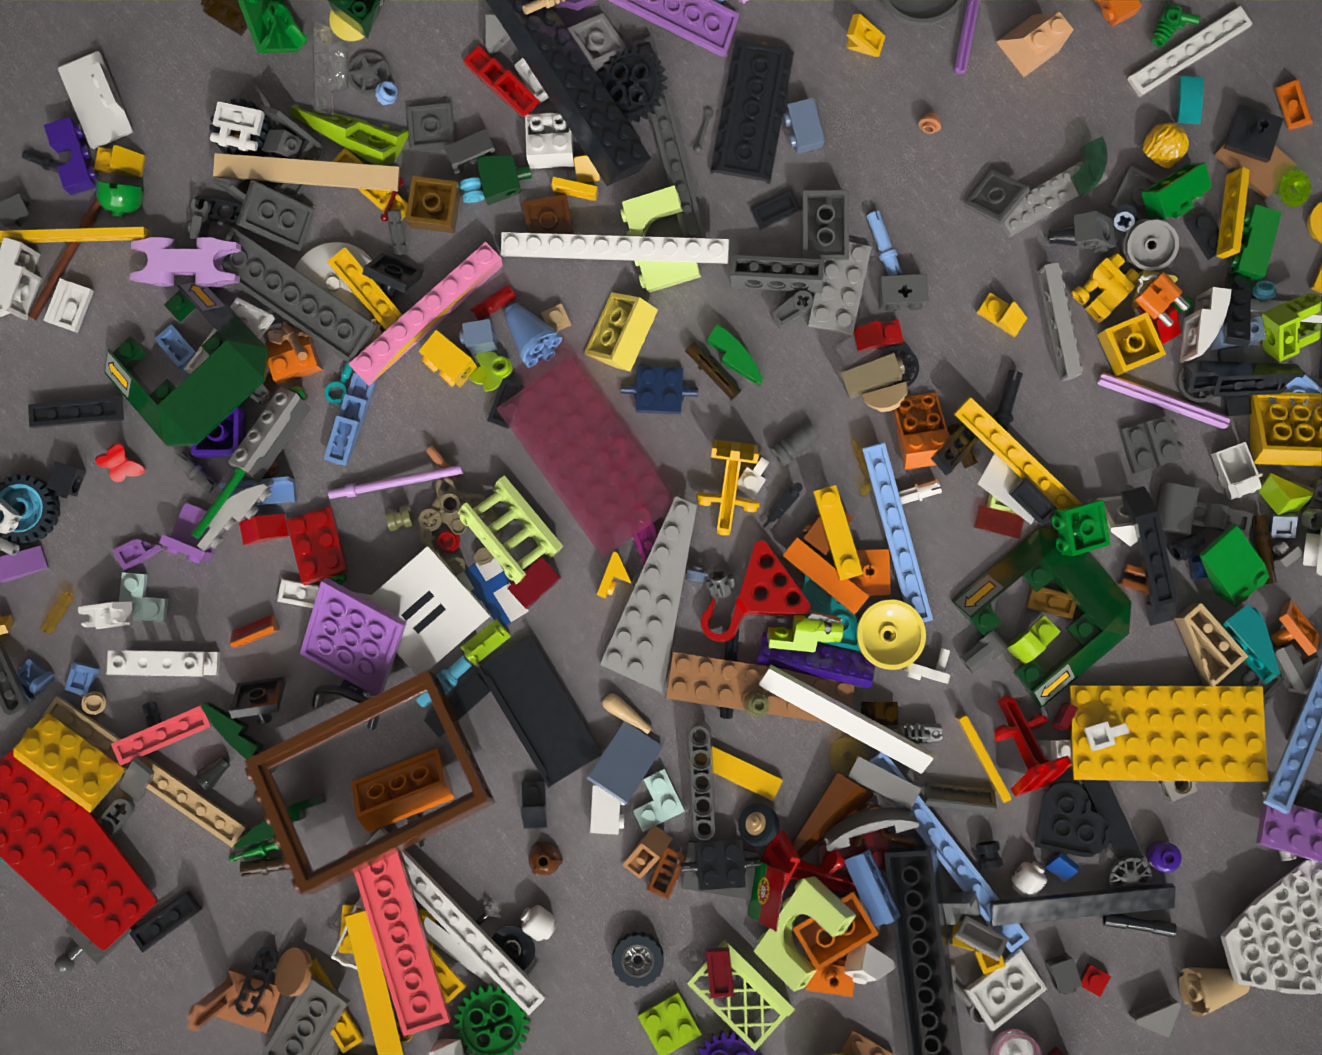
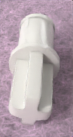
[898,479,942,504]

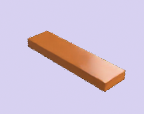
[782,538,869,614]

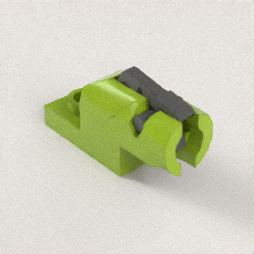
[767,611,843,652]

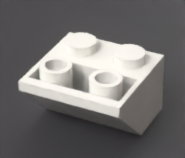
[525,113,574,169]

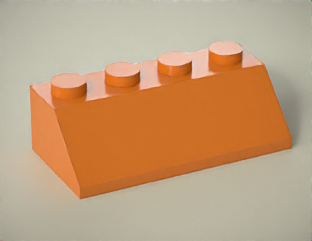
[351,748,455,833]

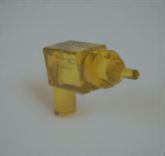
[851,440,873,498]

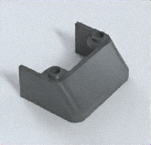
[212,105,325,203]

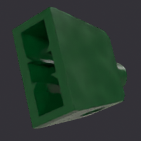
[476,156,532,205]

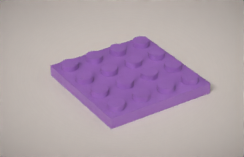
[300,578,407,696]

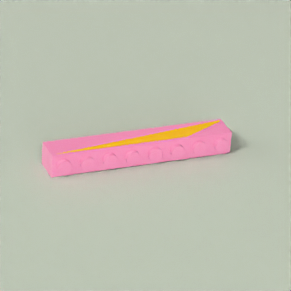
[349,242,503,386]

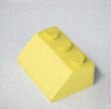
[584,292,658,371]

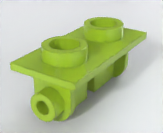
[460,619,511,665]

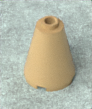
[1178,967,1250,1017]

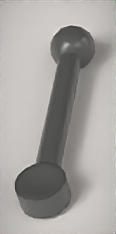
[693,109,713,154]

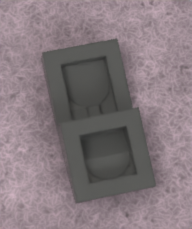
[120,758,154,802]

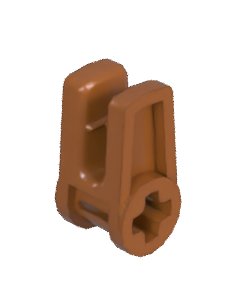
[1118,564,1150,597]

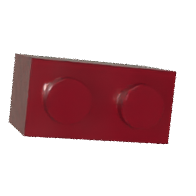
[507,557,562,609]

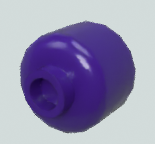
[1146,840,1182,873]

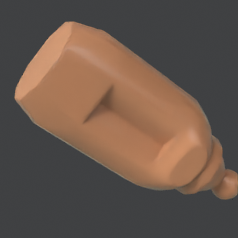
[426,445,457,482]

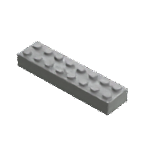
[1000,155,1108,238]
[1037,262,1083,382]

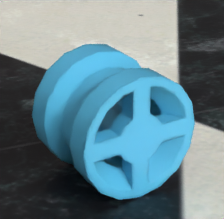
[459,178,485,203]

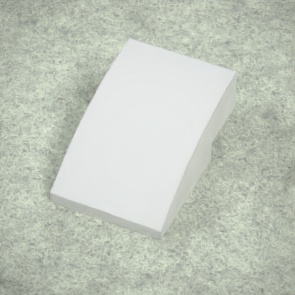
[0,237,42,320]
[1180,287,1232,363]

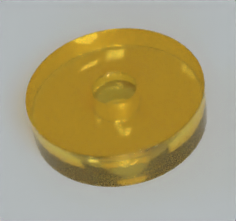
[829,737,867,775]

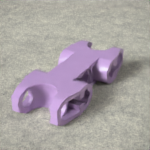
[130,237,241,287]

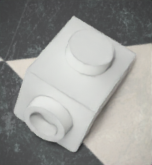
[1036,740,1071,761]

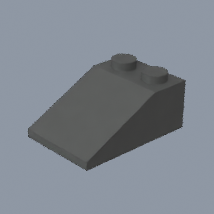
[801,190,849,260]

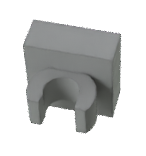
[1271,542,1304,569]

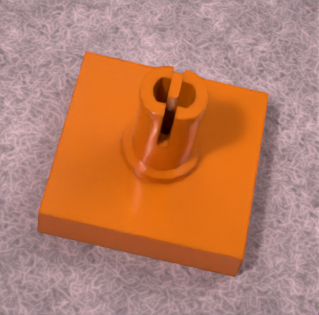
[848,549,891,596]
[1271,599,1320,656]

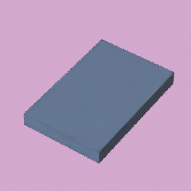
[587,721,663,805]

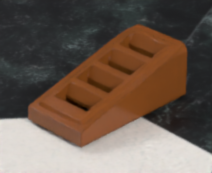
[646,847,687,900]

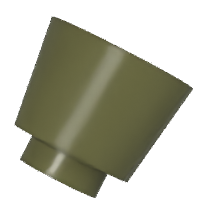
[743,691,769,717]

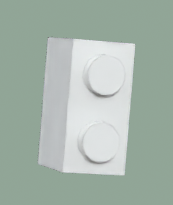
[590,784,625,835]

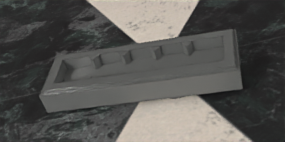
[924,782,997,813]

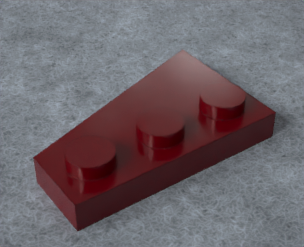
[818,827,889,870]

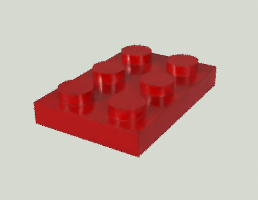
[286,506,349,586]

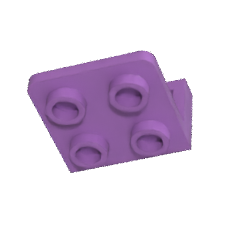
[159,503,216,564]

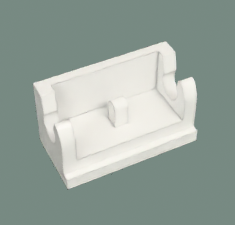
[78,602,133,629]

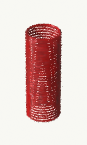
[470,284,517,321]

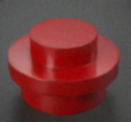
[437,530,460,553]

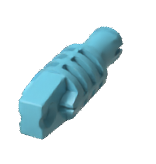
[416,656,472,707]

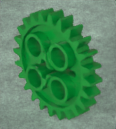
[453,983,531,1055]

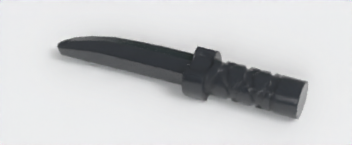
[22,150,60,174]

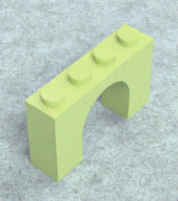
[620,186,702,292]
[754,876,856,991]

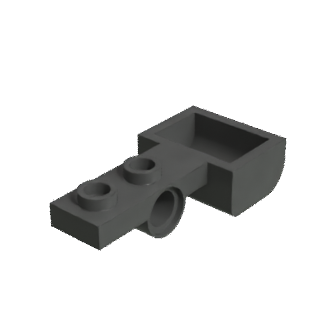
[1156,483,1253,536]

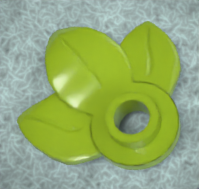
[469,351,513,391]

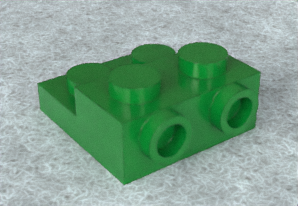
[1052,499,1111,556]

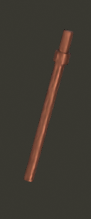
[28,198,102,320]

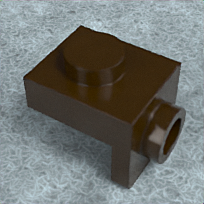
[860,701,898,725]

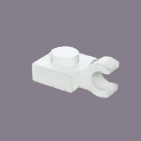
[737,457,769,499]
[1084,721,1130,751]

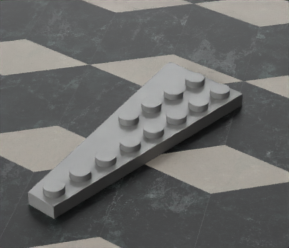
[600,496,697,693]

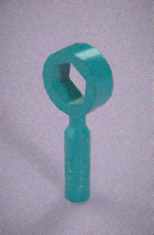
[324,362,353,405]

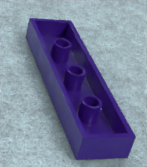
[756,632,875,688]

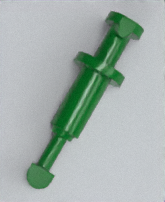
[229,841,281,862]

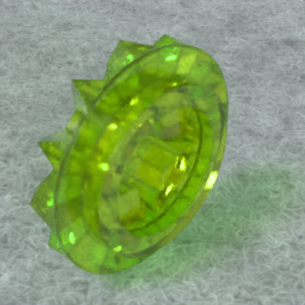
[1276,170,1311,207]

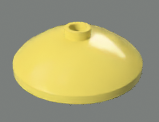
[856,600,926,670]

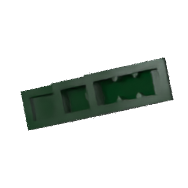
[201,702,278,773]
[234,793,326,849]

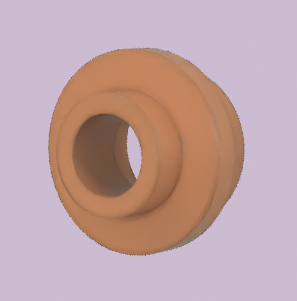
[919,113,942,134]

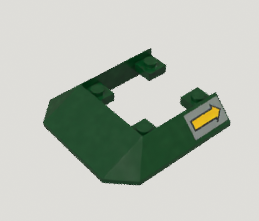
[104,281,270,446]
[951,528,1131,708]

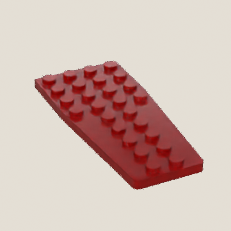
[0,749,158,950]

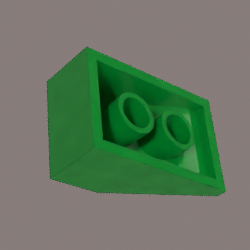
[1199,524,1269,608]

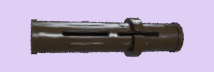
[685,341,742,401]
[1252,514,1277,584]

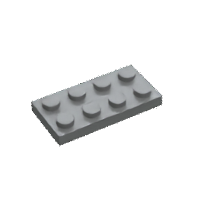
[808,242,872,336]

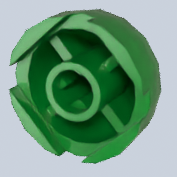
[96,181,144,217]

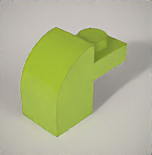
[1007,615,1061,664]

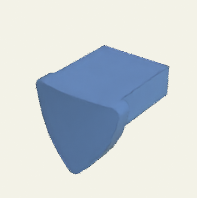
[17,658,54,696]
[65,662,100,695]

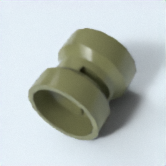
[385,504,414,531]

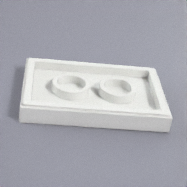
[964,948,1047,1031]

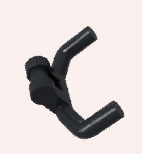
[312,679,379,730]

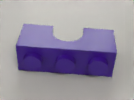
[44,117,98,195]

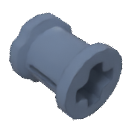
[1114,204,1137,231]

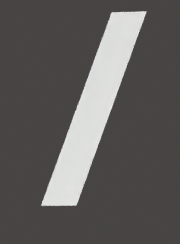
[423,917,503,989]

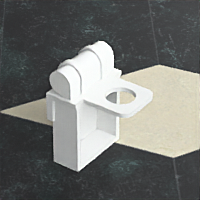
[1211,442,1263,500]

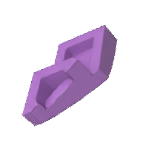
[112,539,163,571]

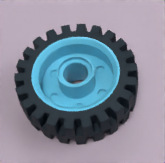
[0,475,60,543]

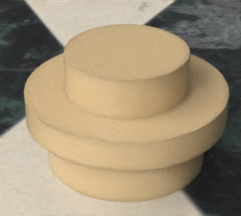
[81,691,106,715]

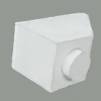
[844,943,897,984]

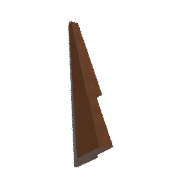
[791,771,874,858]

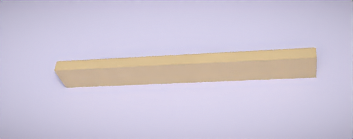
[213,153,400,191]

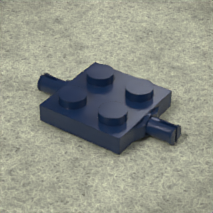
[621,366,698,415]

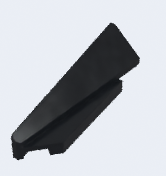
[1183,360,1305,397]

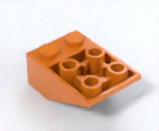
[893,392,949,470]

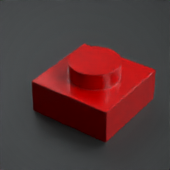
[1080,963,1111,997]

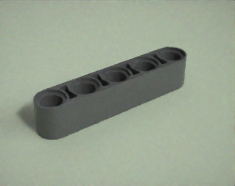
[689,722,716,840]

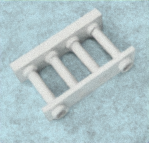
[107,650,220,676]

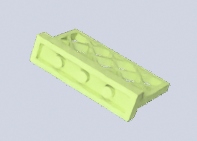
[686,940,795,1051]

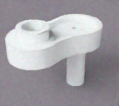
[904,648,951,684]

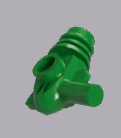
[1151,3,1200,47]

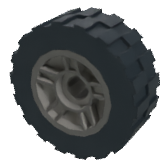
[612,931,664,988]

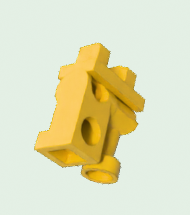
[1071,253,1140,323]

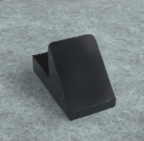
[521,780,547,828]

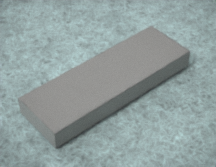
[847,756,921,810]

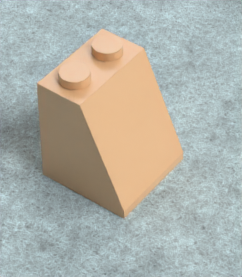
[997,12,1074,77]

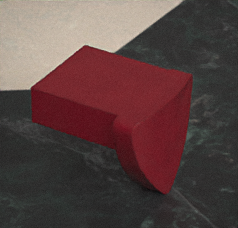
[1051,703,1078,730]

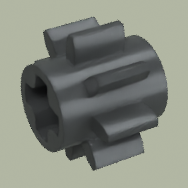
[706,569,736,598]

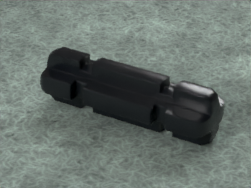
[142,701,162,727]

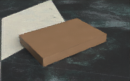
[1214,142,1297,199]

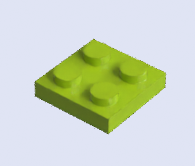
[637,991,702,1055]

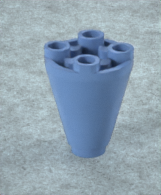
[504,303,562,368]

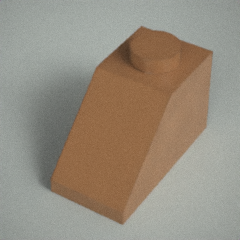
[622,825,672,879]

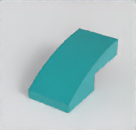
[1175,76,1204,124]

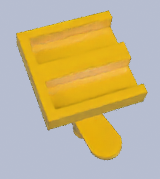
[696,439,760,535]

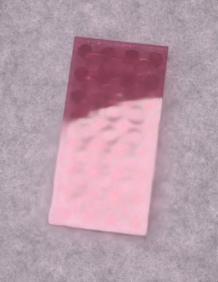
[496,356,674,558]

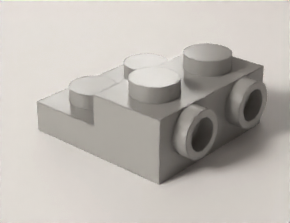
[567,13,626,71]

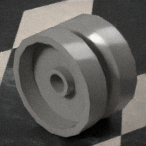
[1121,218,1179,271]

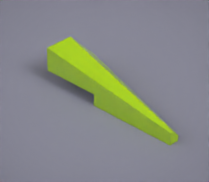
[290,104,409,166]

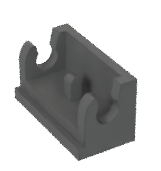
[444,129,497,174]

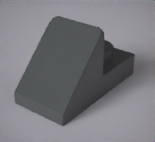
[1280,644,1319,690]

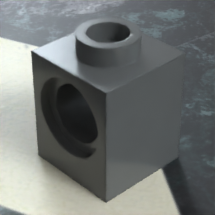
[261,130,302,159]
[1045,953,1083,994]

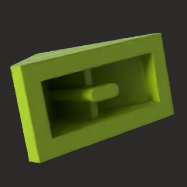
[1258,473,1313,515]

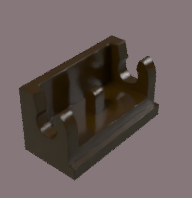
[201,0,248,37]

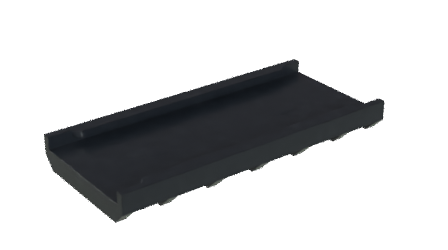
[710,40,794,184]
[477,635,602,788]

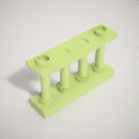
[458,475,563,584]

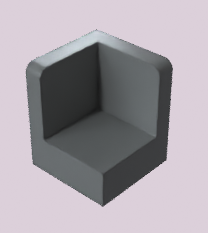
[0,193,30,230]
[942,892,980,925]

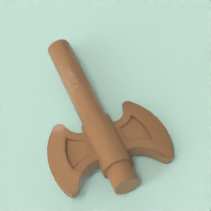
[267,321,309,360]

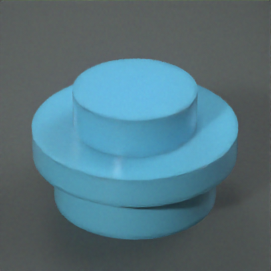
[1252,280,1277,301]

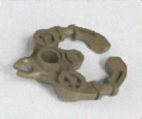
[419,477,504,574]

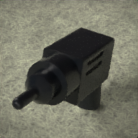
[763,483,803,528]

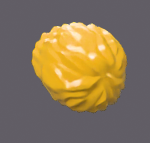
[1142,122,1189,169]

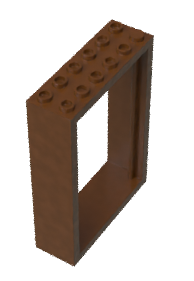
[245,670,496,895]

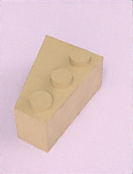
[1174,603,1248,687]

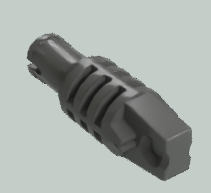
[888,723,943,744]

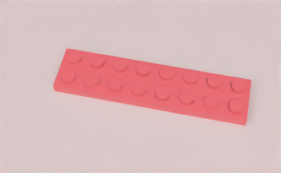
[348,845,451,1036]

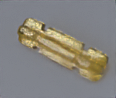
[40,591,74,634]

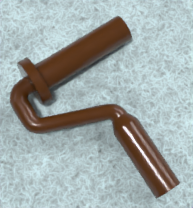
[854,803,915,848]

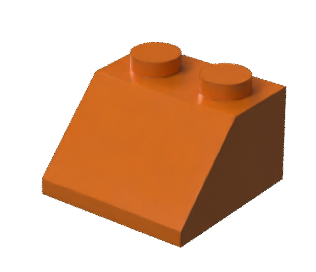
[265,336,323,385]

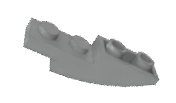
[197,480,274,551]

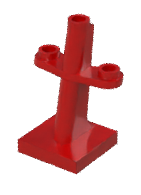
[993,695,1073,797]
[760,829,857,894]

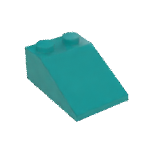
[1222,604,1280,685]

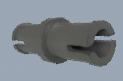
[174,451,219,493]

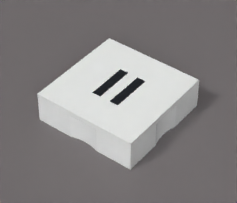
[367,545,491,675]

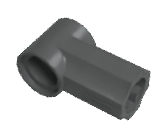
[959,629,1009,673]

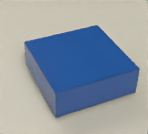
[1045,852,1080,882]

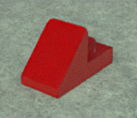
[854,320,904,352]

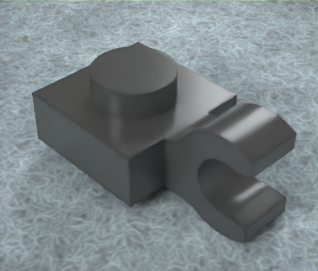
[188,199,211,240]

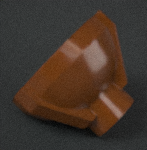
[528,841,563,876]

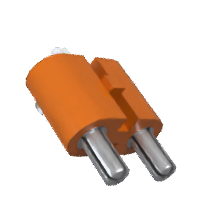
[1134,271,1190,327]

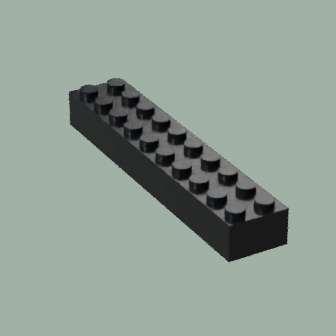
[486,0,651,186]
[884,845,962,1055]

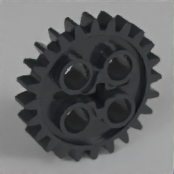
[599,47,668,124]

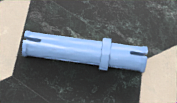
[866,211,903,276]

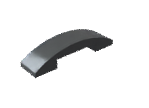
[823,807,919,852]

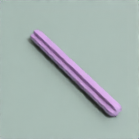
[1097,372,1230,429]

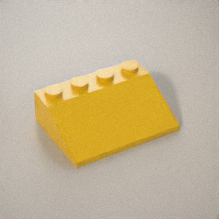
[1249,392,1322,466]

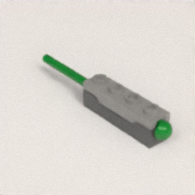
[191,386,311,539]

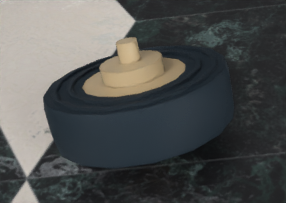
[738,803,779,846]

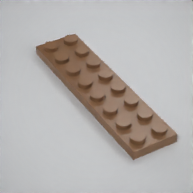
[665,652,855,723]

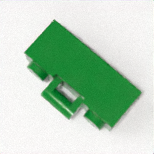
[1141,162,1212,220]
[1229,204,1282,282]

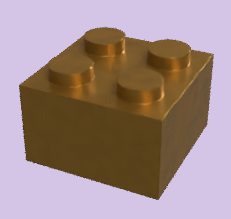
[405,176,461,234]

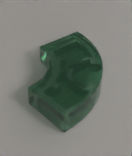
[1070,136,1108,198]

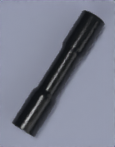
[1102,914,1177,937]

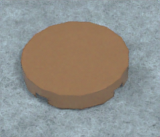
[275,947,312,997]

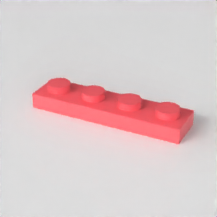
[111,706,211,766]

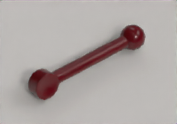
[380,177,404,222]

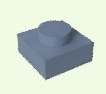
[1269,513,1298,538]

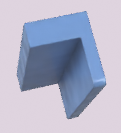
[219,476,297,506]
[844,849,900,927]

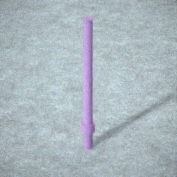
[328,465,463,499]

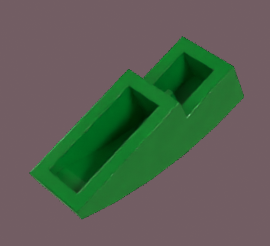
[707,324,763,387]

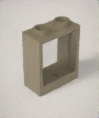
[841,353,905,399]

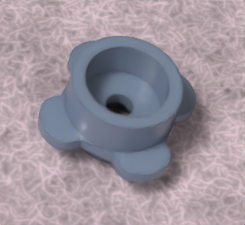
[685,566,709,583]

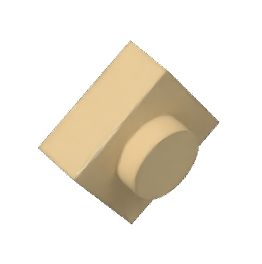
[541,303,571,332]

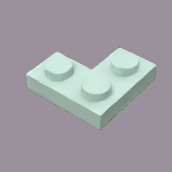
[119,573,168,622]
[633,768,685,832]

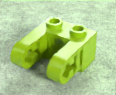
[1262,293,1321,362]

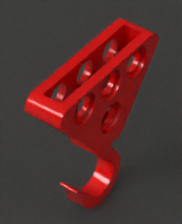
[701,540,812,642]

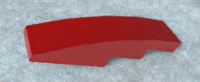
[463,46,540,118]

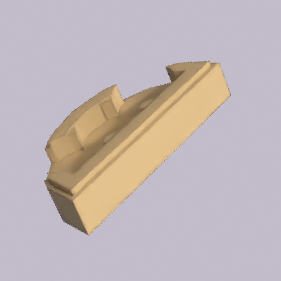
[862,382,907,412]

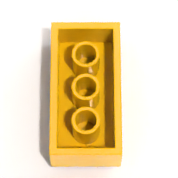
[14,713,124,813]

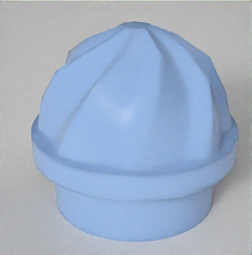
[375,81,398,105]

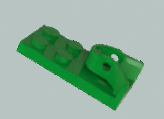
[238,0,308,54]

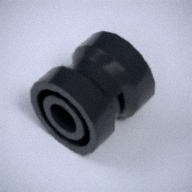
[976,841,1003,869]

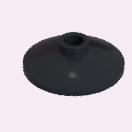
[491,925,536,971]

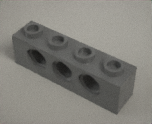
[730,255,825,293]

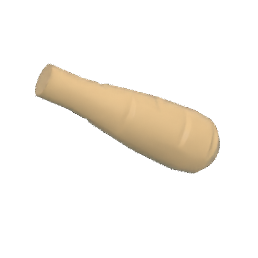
[602,693,653,734]

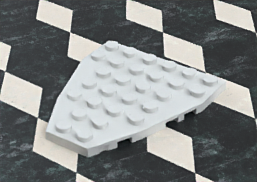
[1220,859,1322,995]

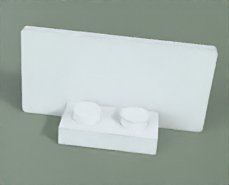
[58,51,133,149]

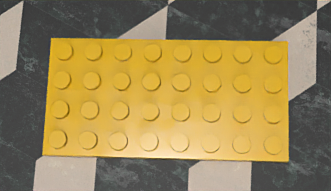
[1069,686,1268,782]

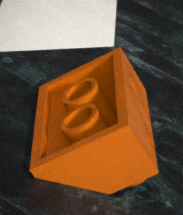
[793,892,879,972]

